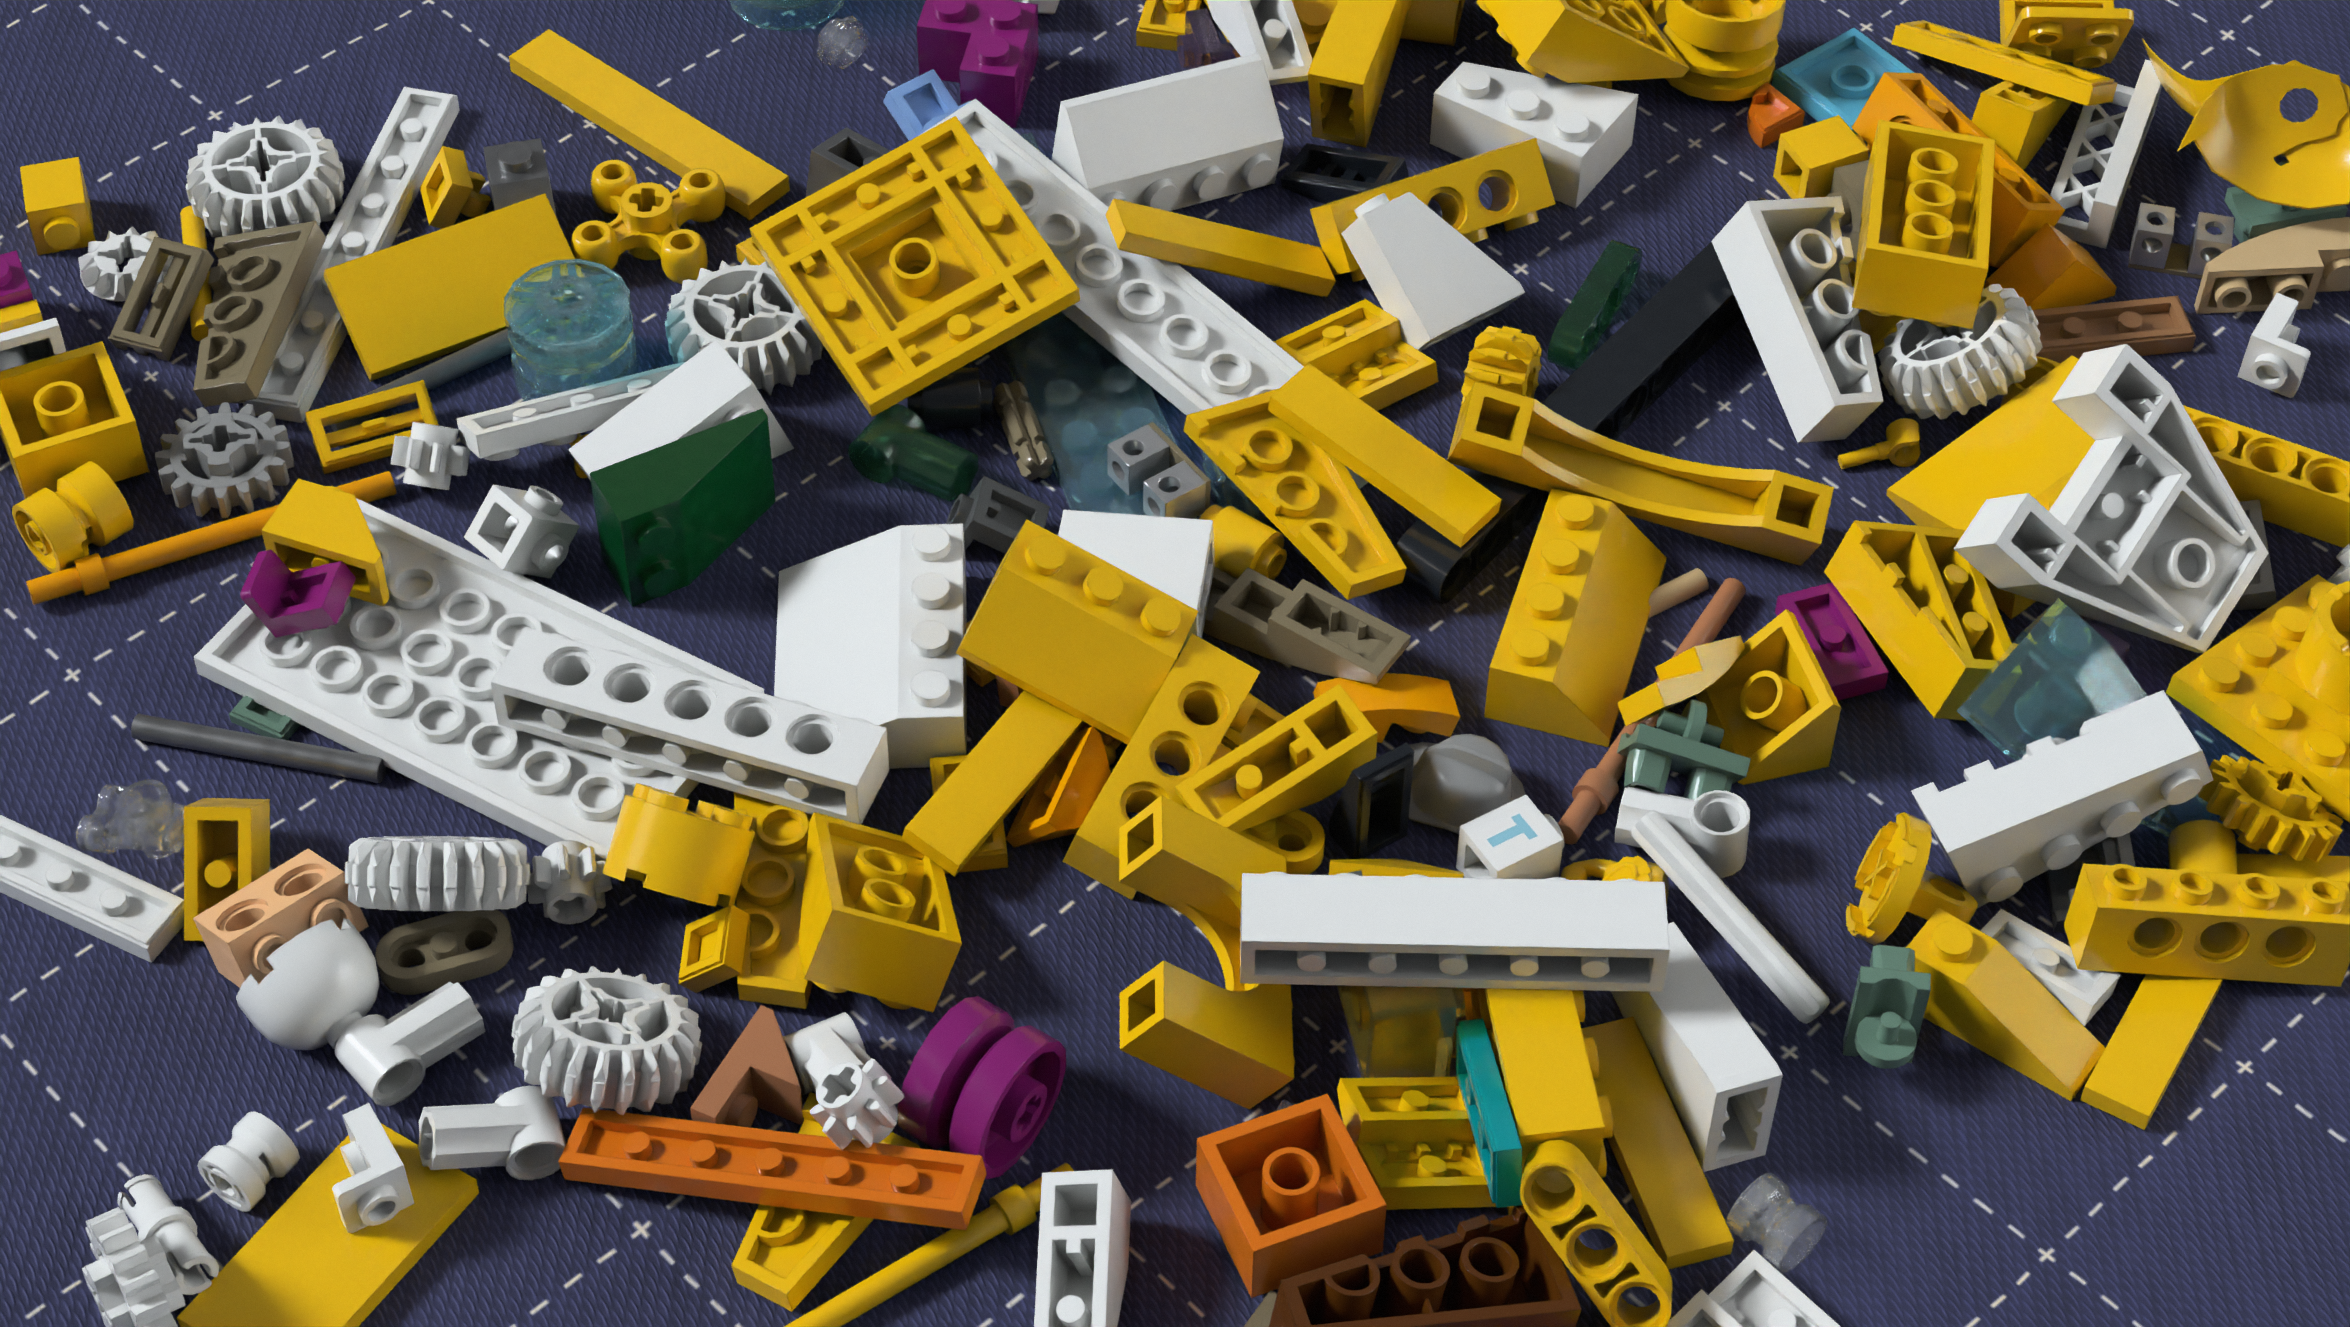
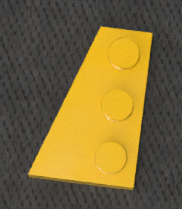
[731,1092,920,1312]

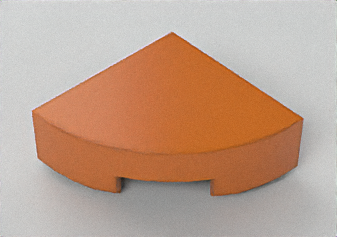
[1747,82,1805,148]

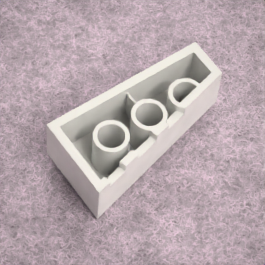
[1911,690,2214,908]

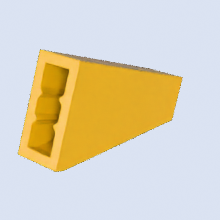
[1308,0,1412,148]

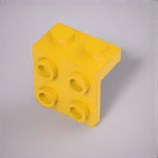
[1999,0,2134,69]

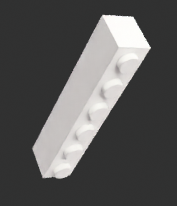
[1240,871,1670,992]

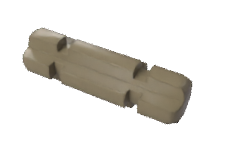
[993,380,1054,481]

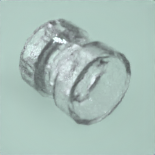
[1726,1172,1828,1273]

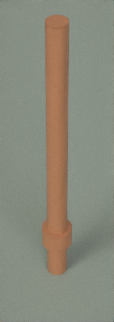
[1558,578,1746,844]

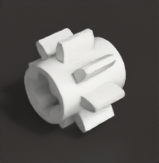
[390,422,470,490]
[527,840,612,924]
[810,1058,904,1150]

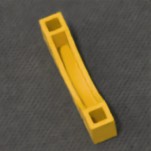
[1447,381,1834,566]

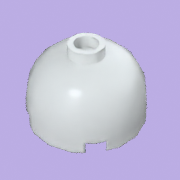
[236,919,380,1050]

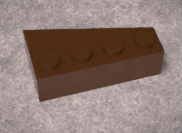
[1269,1204,1581,1327]

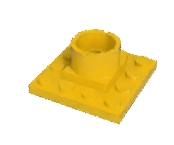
[749,116,1080,417]
[2166,574,2350,823]

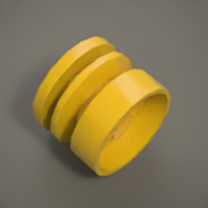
[1662,0,1786,101]

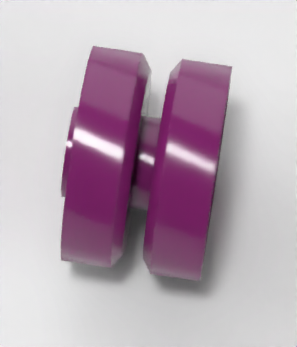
[897,996,1066,1180]

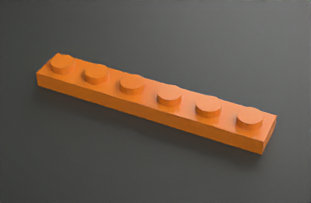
[558,1107,987,1230]

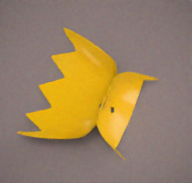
[2141,38,2350,210]

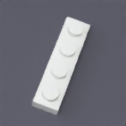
[457,362,685,461]

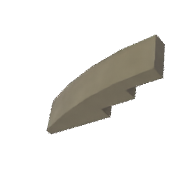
[1203,567,1411,684]

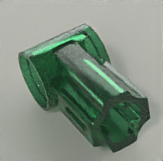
[848,404,979,502]

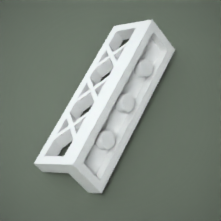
[2050,59,2162,249]

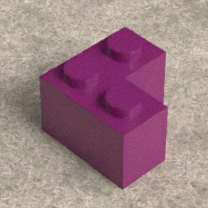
[917,0,1039,128]

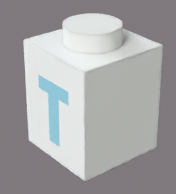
[1456,795,1565,879]

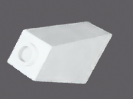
[1611,922,1783,1172]

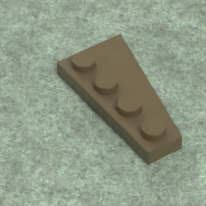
[193,221,326,407]

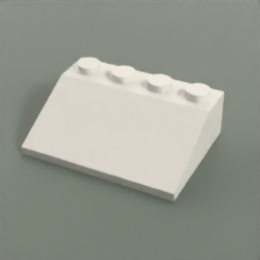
[774,524,967,769]

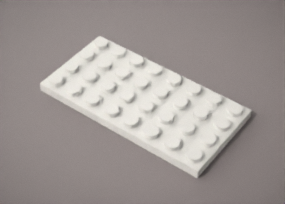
[194,498,764,880]

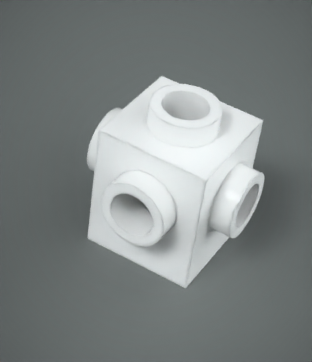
[464,484,580,578]

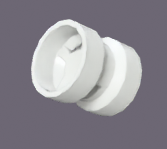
[197,1111,300,1212]

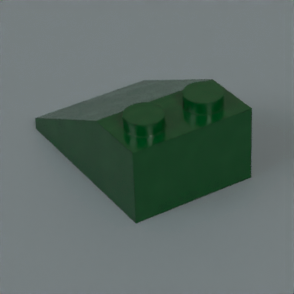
[590,408,776,607]

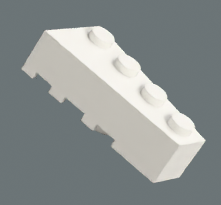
[1711,196,1883,443]

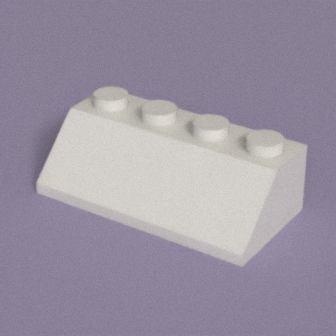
[1051,53,1284,211]

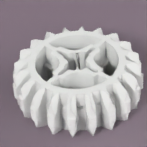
[186,115,345,237]
[665,257,824,395]
[1878,283,2043,420]
[345,836,530,912]
[511,966,702,1115]

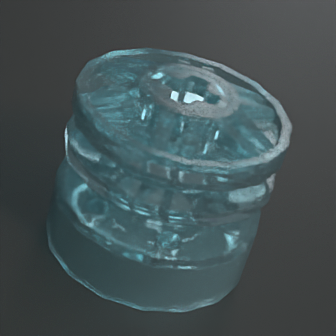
[504,259,639,401]

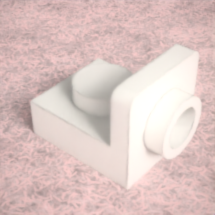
[2237,293,2311,398]
[332,1103,415,1233]

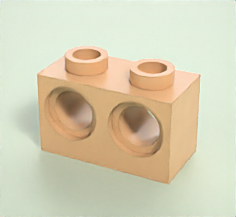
[193,848,369,988]

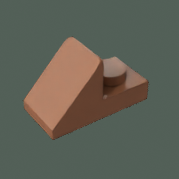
[690,1005,804,1127]

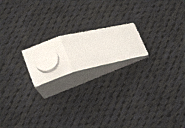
[1206,0,1313,85]
[1034,1169,1131,1327]

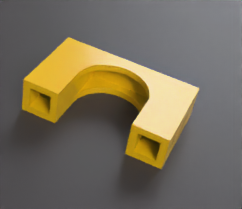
[1119,795,1295,1110]

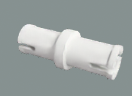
[117,1174,219,1295]

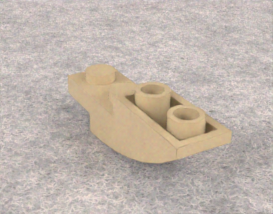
[2194,217,2350,314]

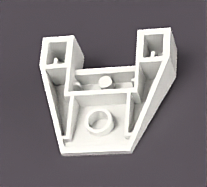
[1954,344,2268,653]

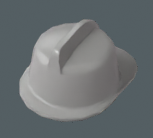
[1409,734,1526,834]

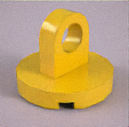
[1846,812,1978,945]

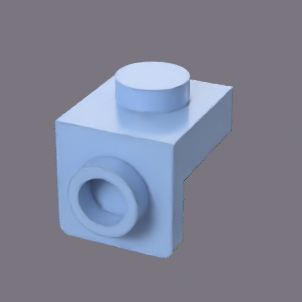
[883,69,971,141]

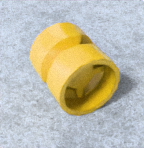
[12,461,134,573]

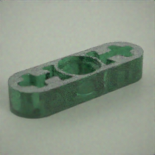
[1548,239,1642,371]

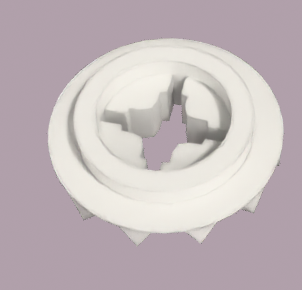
[78,226,174,301]

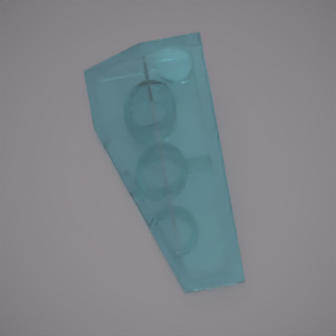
[1957,598,2214,837]

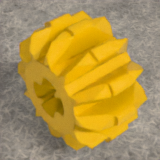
[1461,326,1542,405]

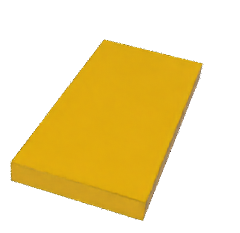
[324,193,592,381]
[177,1123,479,1327]

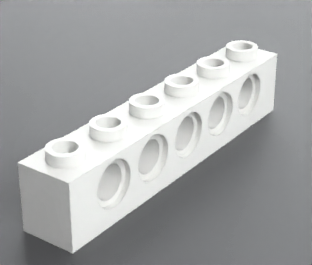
[491,626,889,825]

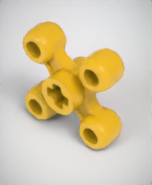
[571,160,725,284]

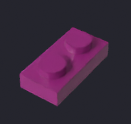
[1775,582,1889,701]

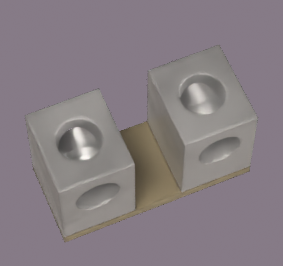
[2128,202,2234,279]
[1107,422,1211,519]

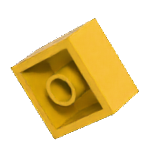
[0,341,149,499]

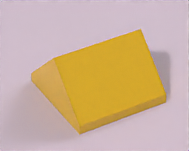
[1695,609,1841,785]

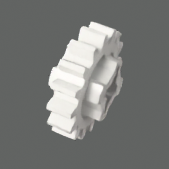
[82,1207,186,1327]

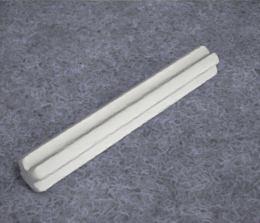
[1631,810,1830,1024]

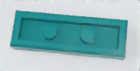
[1456,1018,1522,1208]

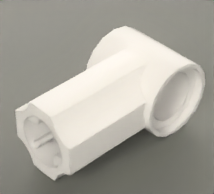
[1615,786,1750,878]
[335,982,485,1107]
[783,1012,871,1095]
[418,1085,566,1180]

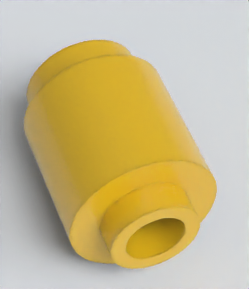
[1199,504,1287,580]

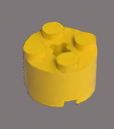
[602,783,755,908]

